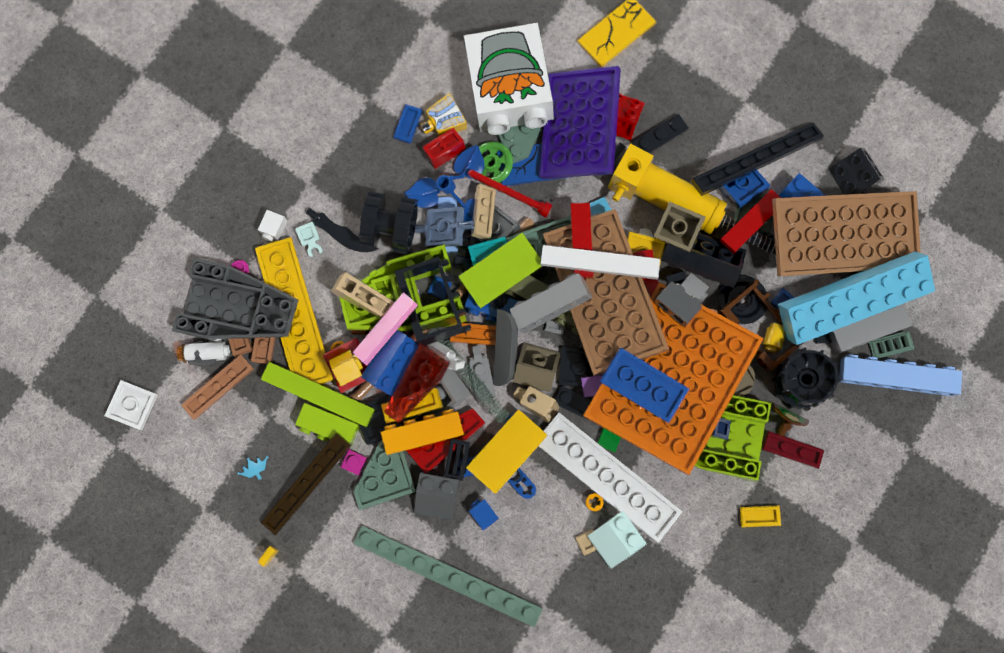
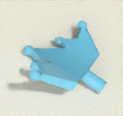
[237,456,268,480]

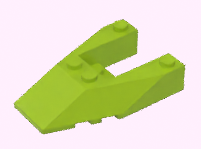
[339,244,467,331]

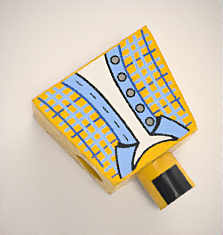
[420,93,467,137]

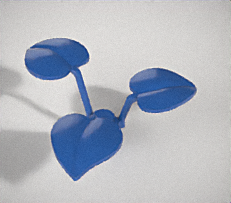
[405,145,485,231]

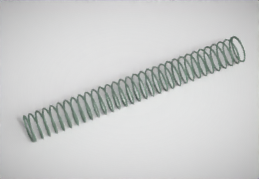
[429,328,509,422]

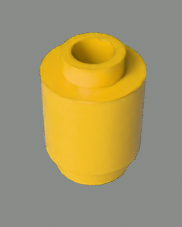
[762,323,785,353]

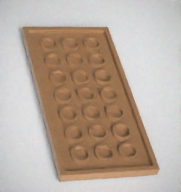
[772,191,921,277]
[543,209,669,376]

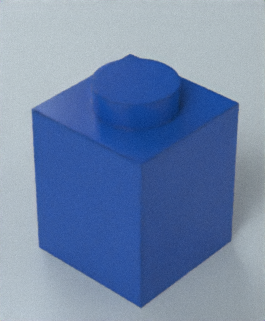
[469,499,499,531]

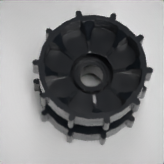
[359,191,418,254]
[771,347,841,412]

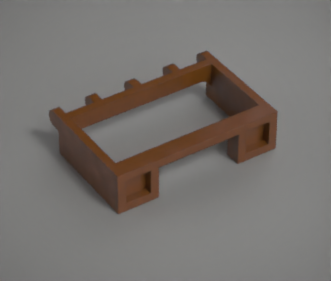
[717,279,803,372]

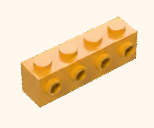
[381,409,464,455]

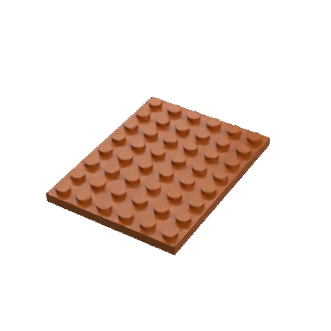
[583,282,764,476]

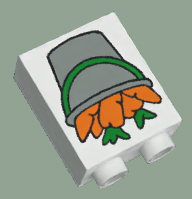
[464,23,554,135]

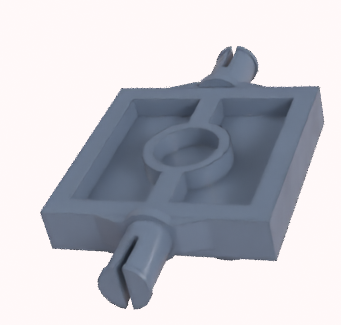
[415,207,475,248]

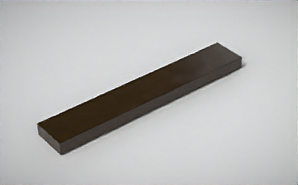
[261,432,352,535]

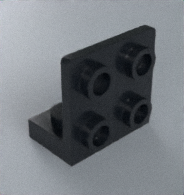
[829,148,885,195]

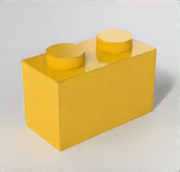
[329,350,363,386]

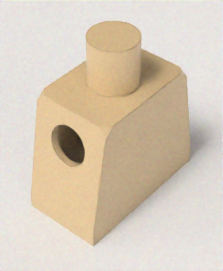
[513,386,559,424]

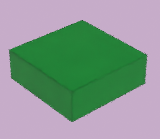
[598,429,621,453]

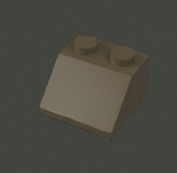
[654,202,705,253]
[513,342,561,392]

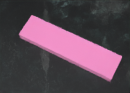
[353,292,417,365]

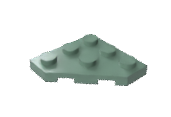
[498,125,542,164]
[354,441,416,511]

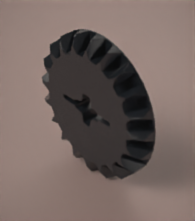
[718,276,768,325]

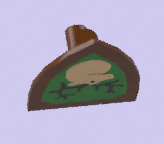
[772,402,809,436]

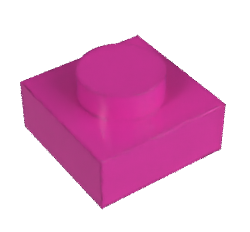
[341,450,367,476]

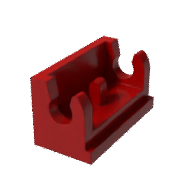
[423,127,466,169]

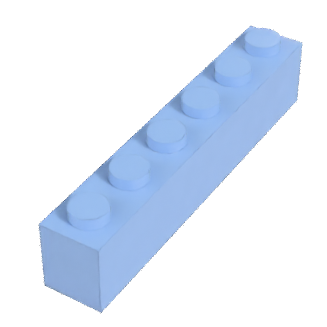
[839,354,962,397]

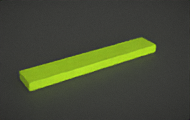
[261,362,375,427]

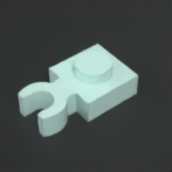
[295,221,323,257]

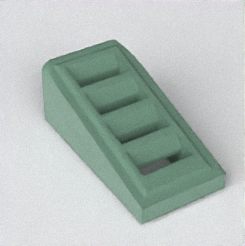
[868,331,914,359]

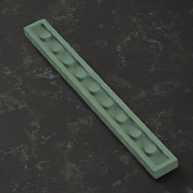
[354,526,543,627]

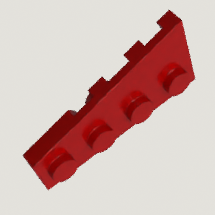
[406,408,486,474]

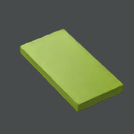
[458,233,542,309]

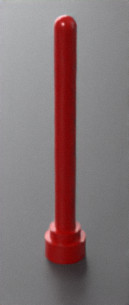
[468,170,553,218]

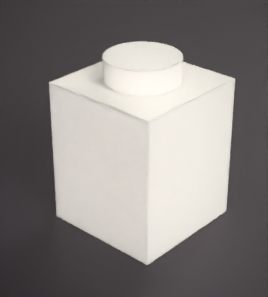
[258,210,287,242]

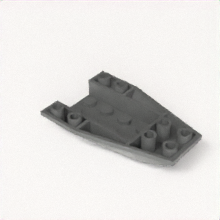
[172,258,299,340]

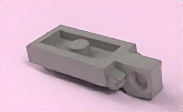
[469,346,496,401]

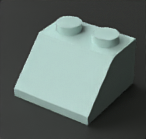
[587,511,647,569]

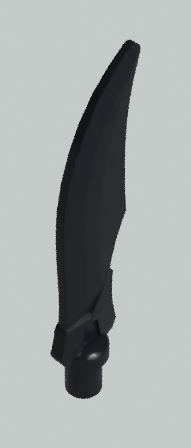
[306,208,378,252]

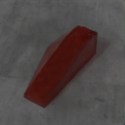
[384,343,451,423]

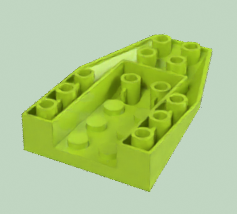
[695,395,771,482]

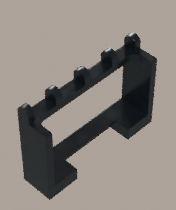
[394,257,471,347]

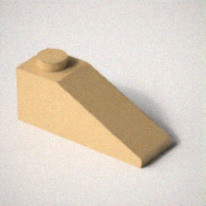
[330,272,395,318]

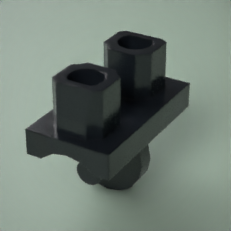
[453,236,476,272]

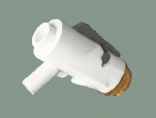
[177,339,230,365]

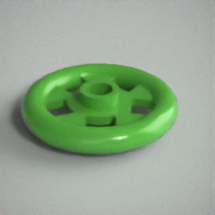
[477,142,513,184]

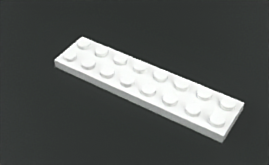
[538,413,682,543]

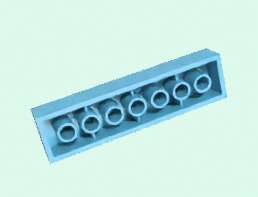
[778,251,935,345]

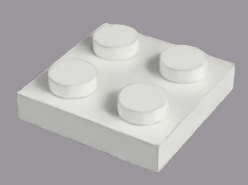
[105,380,158,431]

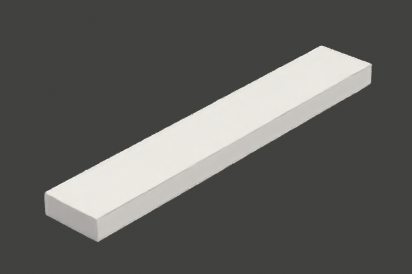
[541,245,660,279]

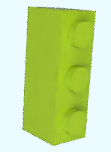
[295,403,360,448]

